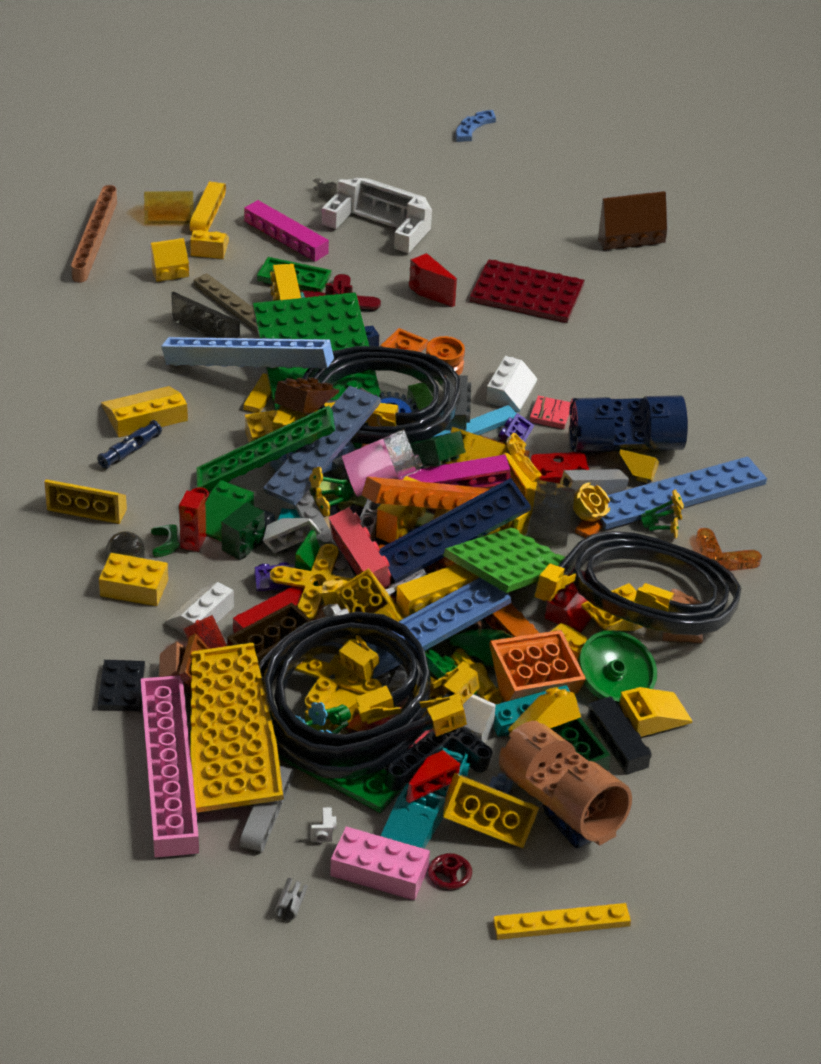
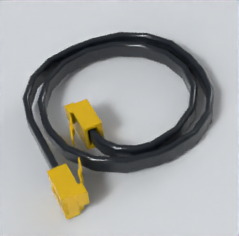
[264,612,467,759]

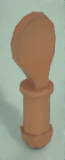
[671,589,702,604]

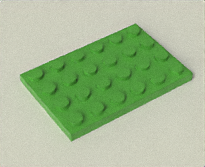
[443,528,571,593]

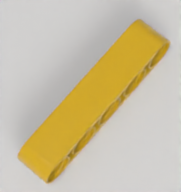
[190,181,226,232]

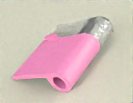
[342,430,422,497]

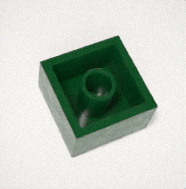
[221,502,265,560]

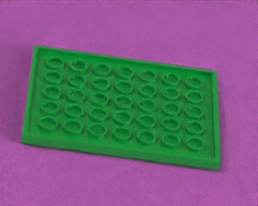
[253,292,381,410]

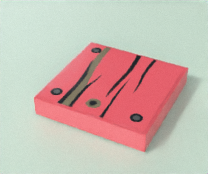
[529,395,570,429]

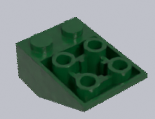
[447,628,513,667]

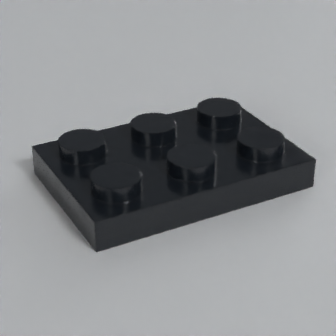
[98,660,146,712]

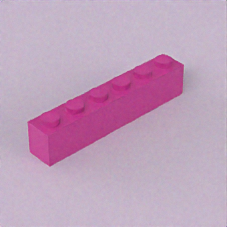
[244,200,329,262]
[397,454,511,488]

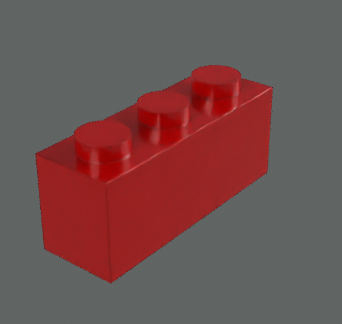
[179,490,206,552]

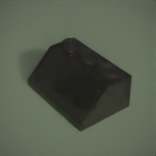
[528,480,576,546]

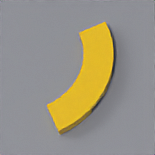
[507,433,542,482]

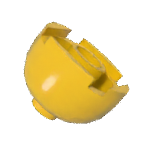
[572,483,610,522]

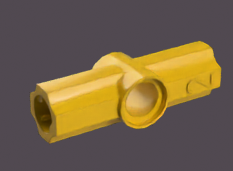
[451,648,497,697]

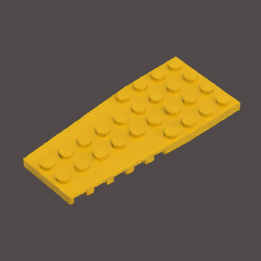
[191,643,284,813]

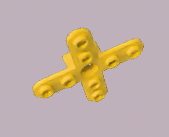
[270,544,352,619]
[295,639,382,709]

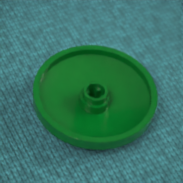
[578,630,657,704]

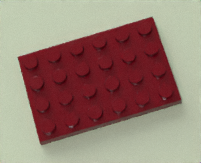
[470,259,585,323]

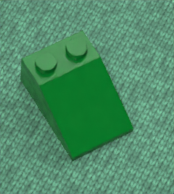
[205,480,254,541]

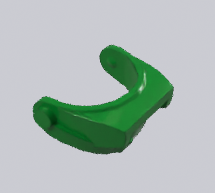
[151,524,179,557]

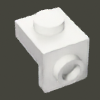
[310,807,336,843]

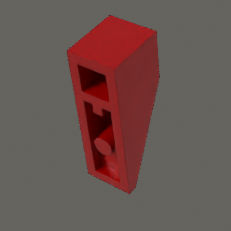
[406,750,461,803]

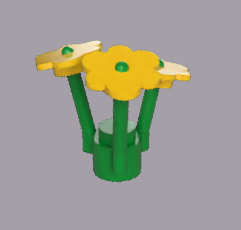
[309,467,354,516]
[641,489,684,539]

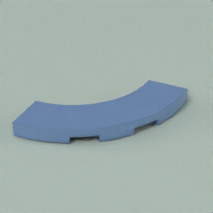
[456,110,496,142]

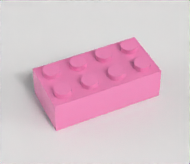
[330,827,430,901]

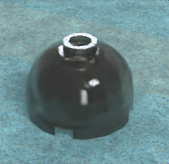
[106,531,145,559]

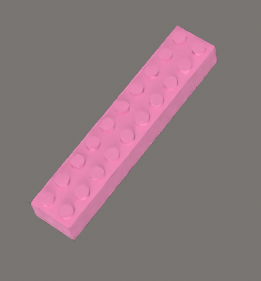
[141,676,199,857]

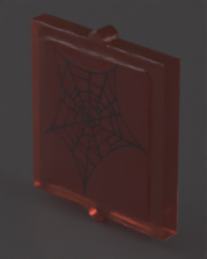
[182,615,227,649]

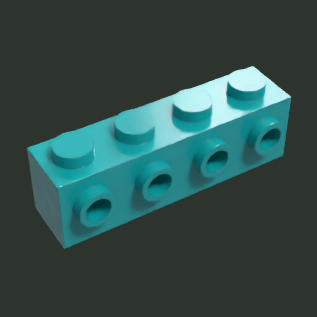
[493,685,570,737]

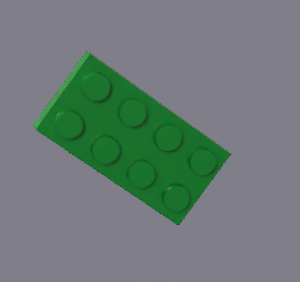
[257,257,332,292]

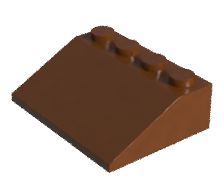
[598,191,667,250]

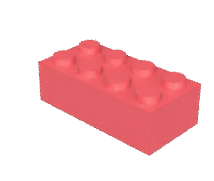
[328,507,391,588]

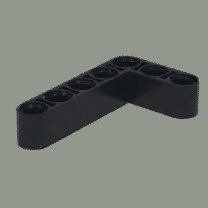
[384,726,493,791]

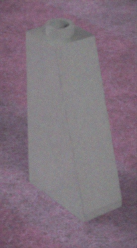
[554,469,629,512]

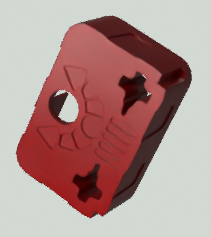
[530,452,589,492]

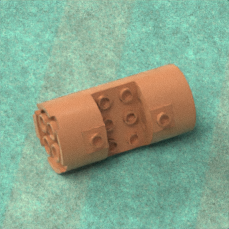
[499,721,632,846]

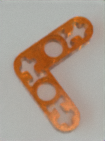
[696,528,762,571]

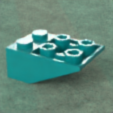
[381,783,446,849]

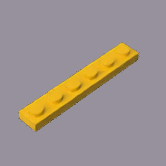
[493,903,631,940]

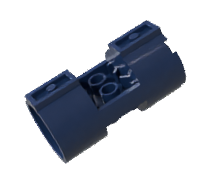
[568,395,688,453]

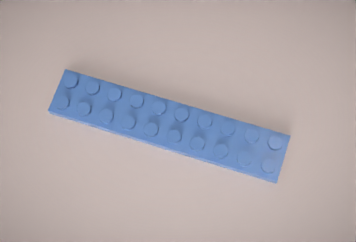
[599,456,767,530]

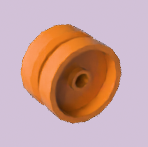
[426,336,465,377]

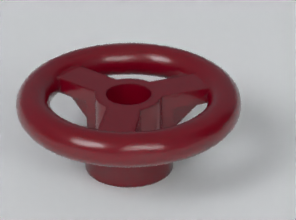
[428,853,472,890]

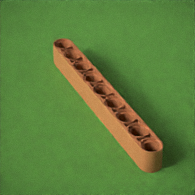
[71,185,117,283]

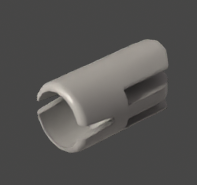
[275,878,308,921]

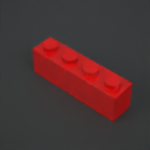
[233,586,304,633]

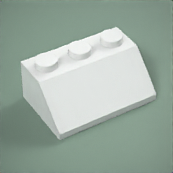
[486,356,537,412]
[165,582,234,637]

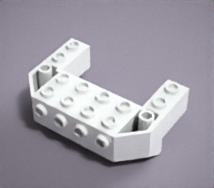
[322,178,432,253]

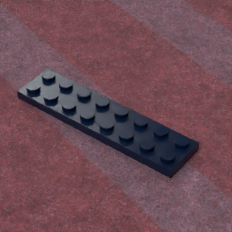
[379,478,531,583]

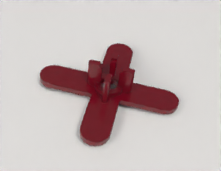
[301,274,381,310]

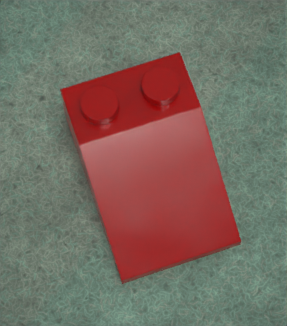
[409,253,457,307]

